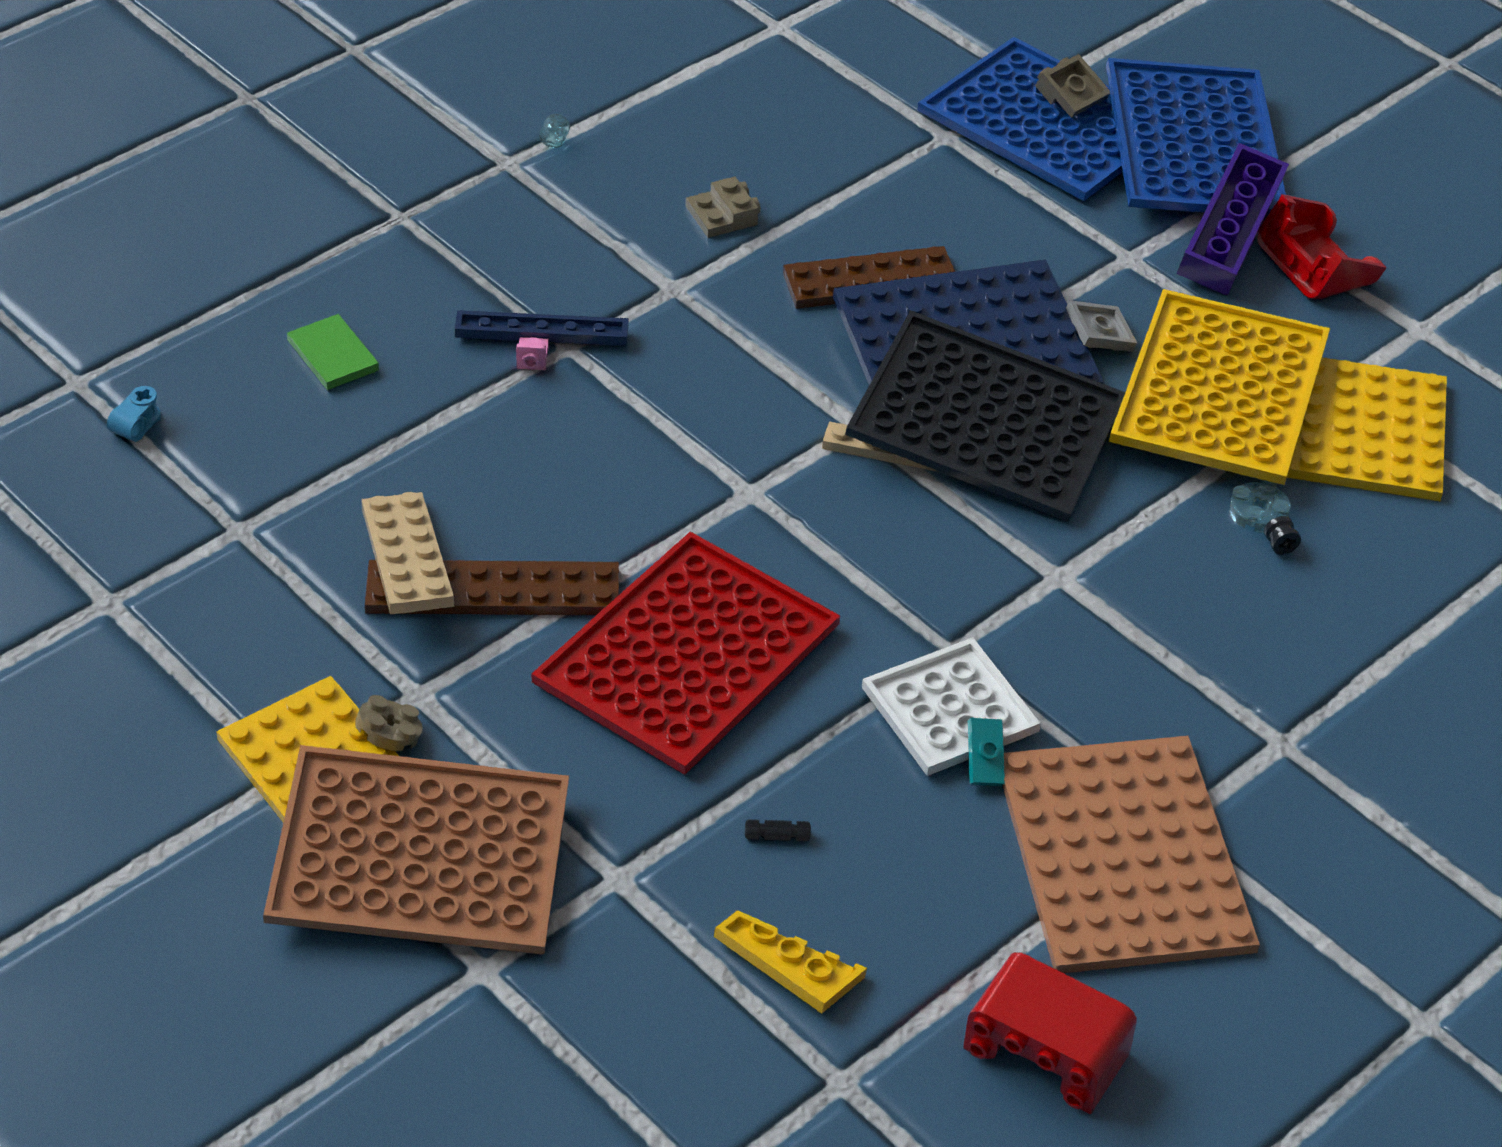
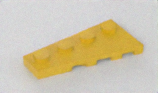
[714,910,867,1013]

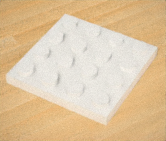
[862,638,1041,776]

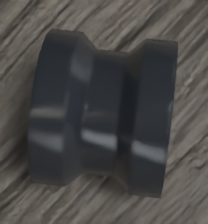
[1263,516,1302,555]

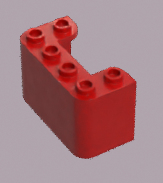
[963,952,1137,1115]

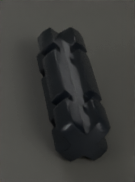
[745,819,811,841]

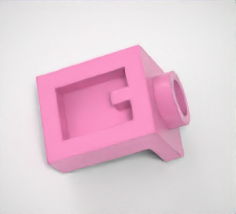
[516,337,549,370]

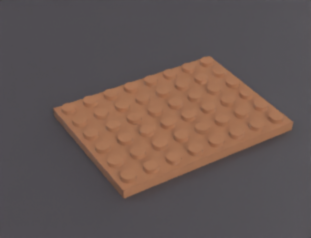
[1002,736,1260,973]
[263,745,569,954]

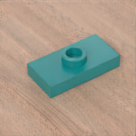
[967,718,1005,786]

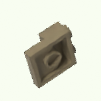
[1035,54,1110,118]
[686,176,761,238]

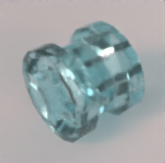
[539,114,570,148]

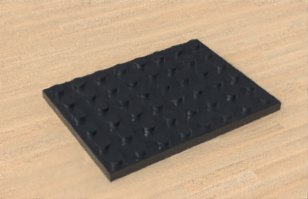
[845,310,1125,522]

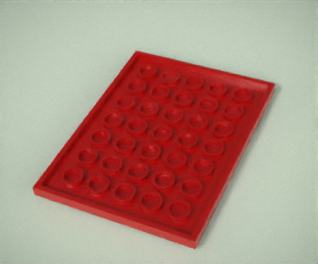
[531,531,840,775]

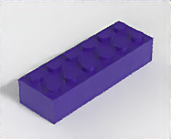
[1177,143,1289,296]

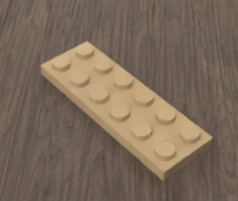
[361,492,454,615]

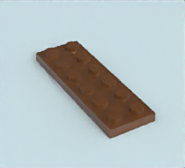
[783,246,955,309]

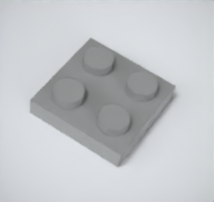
[1066,301,1137,352]

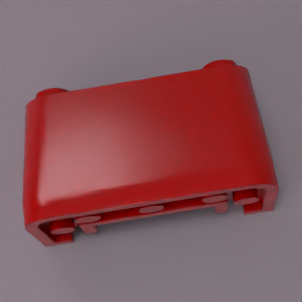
[1257,194,1387,299]

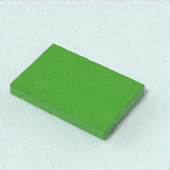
[287,314,379,390]

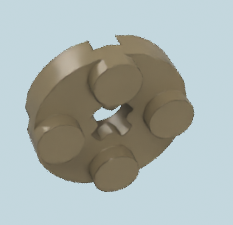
[355,695,422,751]

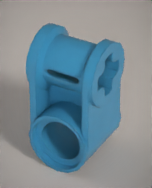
[107,386,161,442]

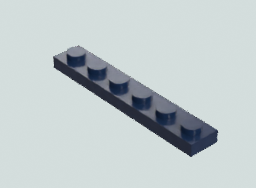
[455,310,629,346]

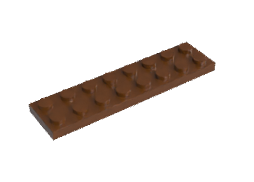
[365,560,619,615]

